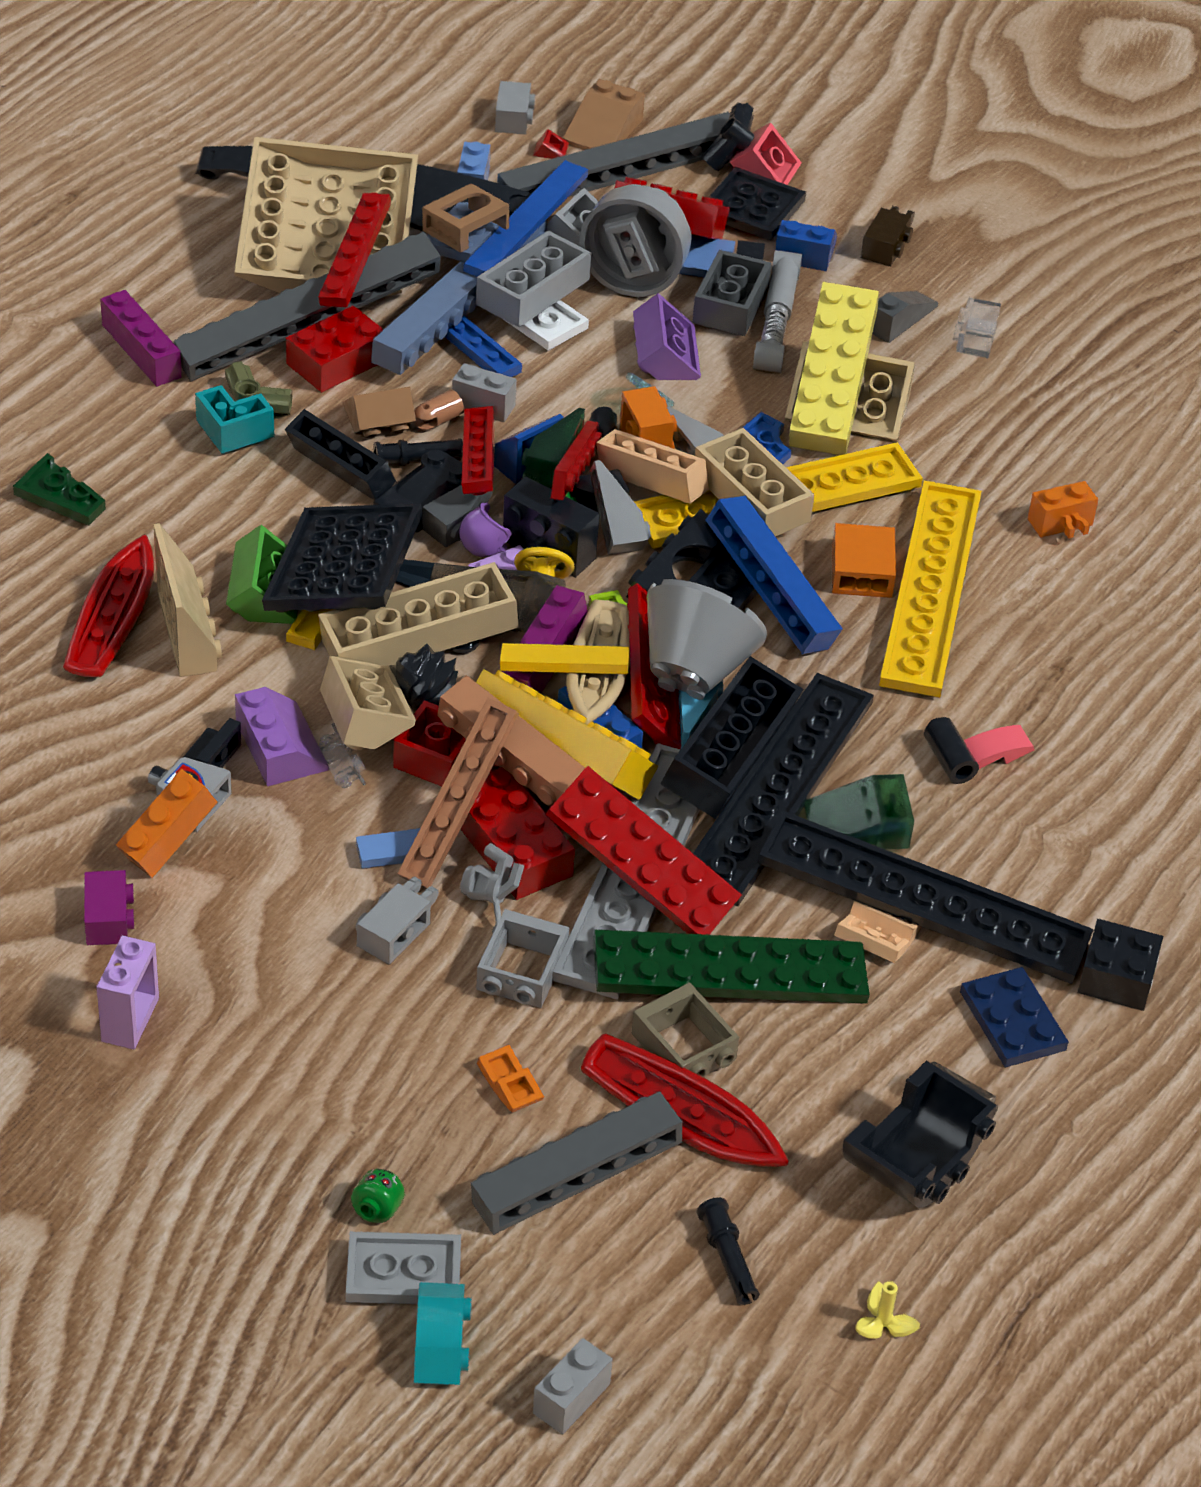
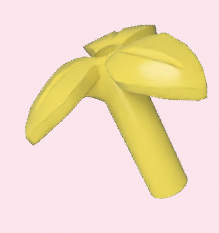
[855,1282,920,1339]

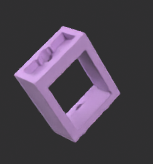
[97,935,159,1050]

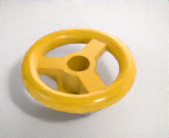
[514,547,574,587]

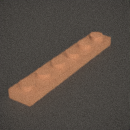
[397,698,519,889]

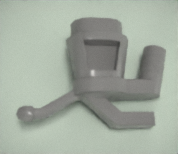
[460,844,524,934]

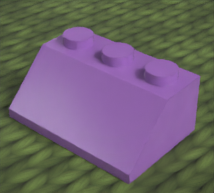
[633,293,701,380]
[235,687,329,786]

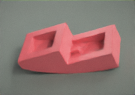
[964,725,1035,769]

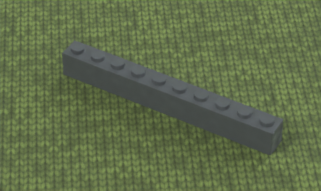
[497,112,730,197]
[174,232,441,382]

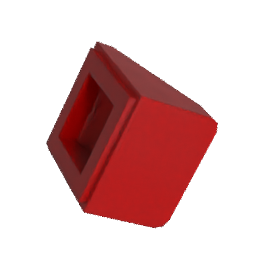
[533,129,569,159]

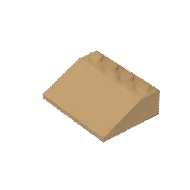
[785,341,915,442]
[153,523,222,677]

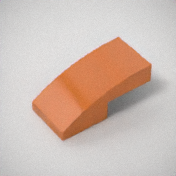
[477,1044,544,1113]

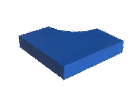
[742,412,791,464]

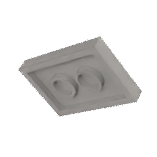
[346,1232,461,1304]

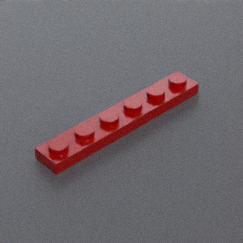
[318,192,391,307]
[462,406,494,496]
[551,421,602,501]

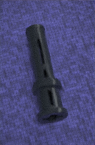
[373,438,463,466]
[696,1197,760,1305]

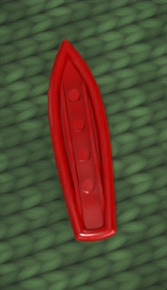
[63,535,155,677]
[581,1034,789,1167]

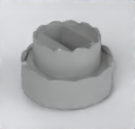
[579,184,691,297]

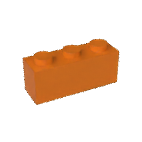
[116,769,218,878]

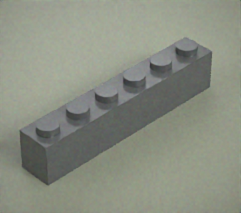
[471,1091,682,1235]

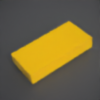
[286,609,334,650]

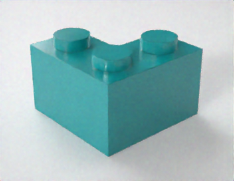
[195,385,275,454]

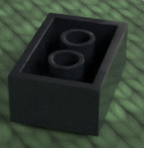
[503,476,600,578]

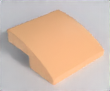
[834,901,922,963]

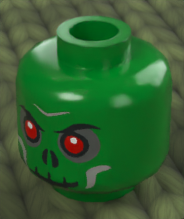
[351,1168,405,1224]

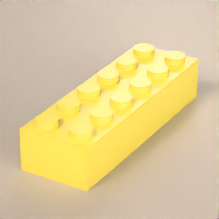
[789,282,879,455]

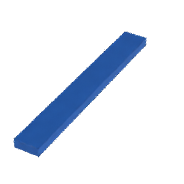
[463,160,588,277]

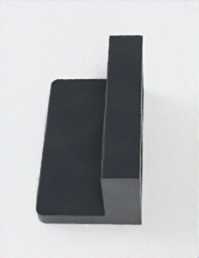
[182,718,241,768]

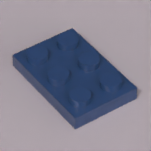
[960,967,1069,1068]

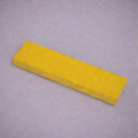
[500,643,630,674]

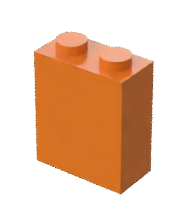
[832,523,896,598]

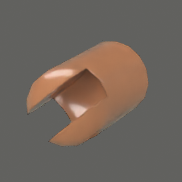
[414,390,464,430]

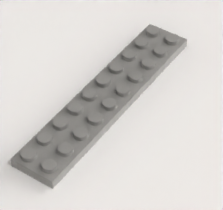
[552,743,700,999]

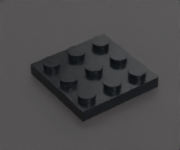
[709,167,806,241]

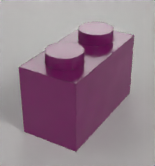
[84,870,134,945]

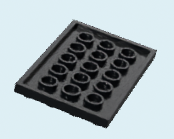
[262,503,423,613]

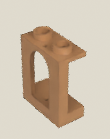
[422,183,509,253]

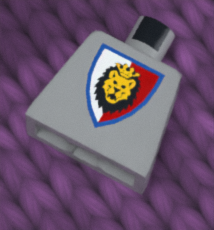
[148,757,232,832]

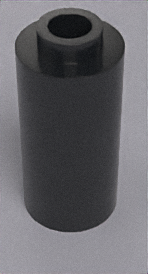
[924,717,979,784]

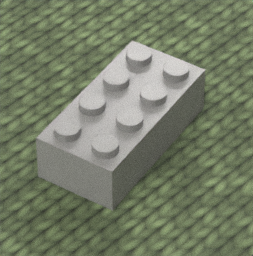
[476,230,591,327]

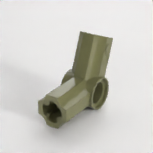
[225,361,293,415]

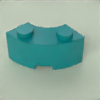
[414,1282,472,1385]

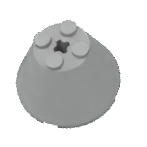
[647,579,767,700]

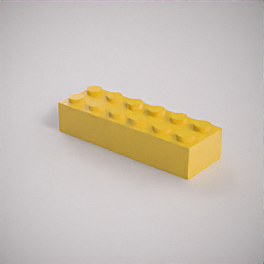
[476,669,659,800]

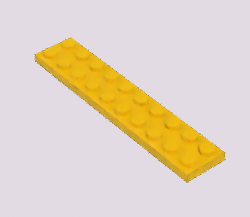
[634,442,923,549]
[879,480,982,698]

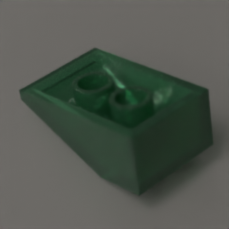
[521,408,585,489]

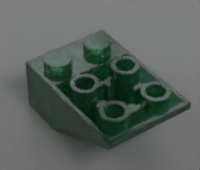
[804,774,914,849]

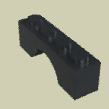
[626,509,722,598]

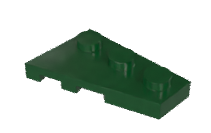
[13,453,106,526]

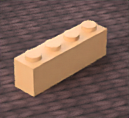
[596,429,709,503]

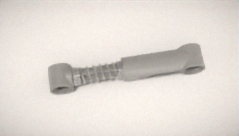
[753,250,802,373]

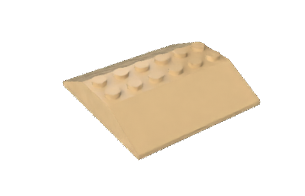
[234,137,418,296]

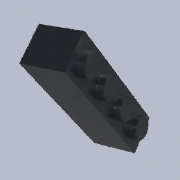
[285,409,396,500]

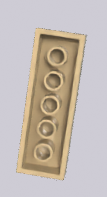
[318,562,519,666]

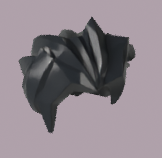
[389,644,458,712]

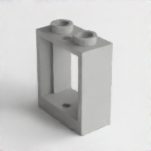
[476,909,569,1008]

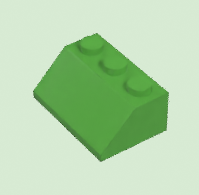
[226,525,298,624]

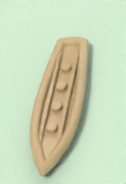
[566,600,630,725]

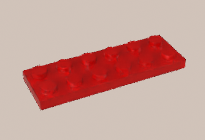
[627,583,681,750]
[545,765,742,935]

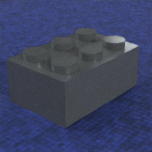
[692,250,772,336]

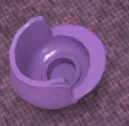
[459,502,512,557]

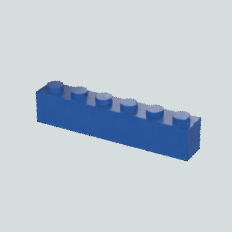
[706,496,843,654]

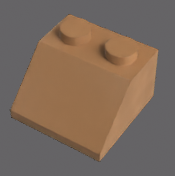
[343,387,416,437]

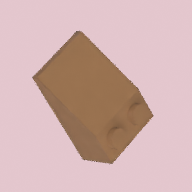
[563,79,645,150]

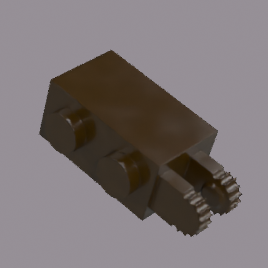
[861,206,915,267]

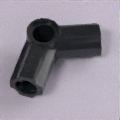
[702,102,754,172]

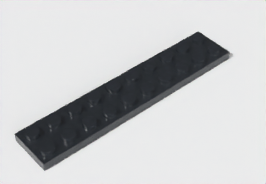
[693,673,874,907]
[757,810,1094,984]

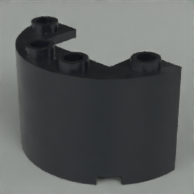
[842,1060,997,1208]

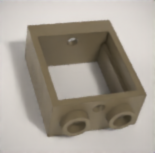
[631,983,739,1077]

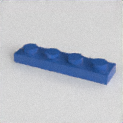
[445,315,522,377]

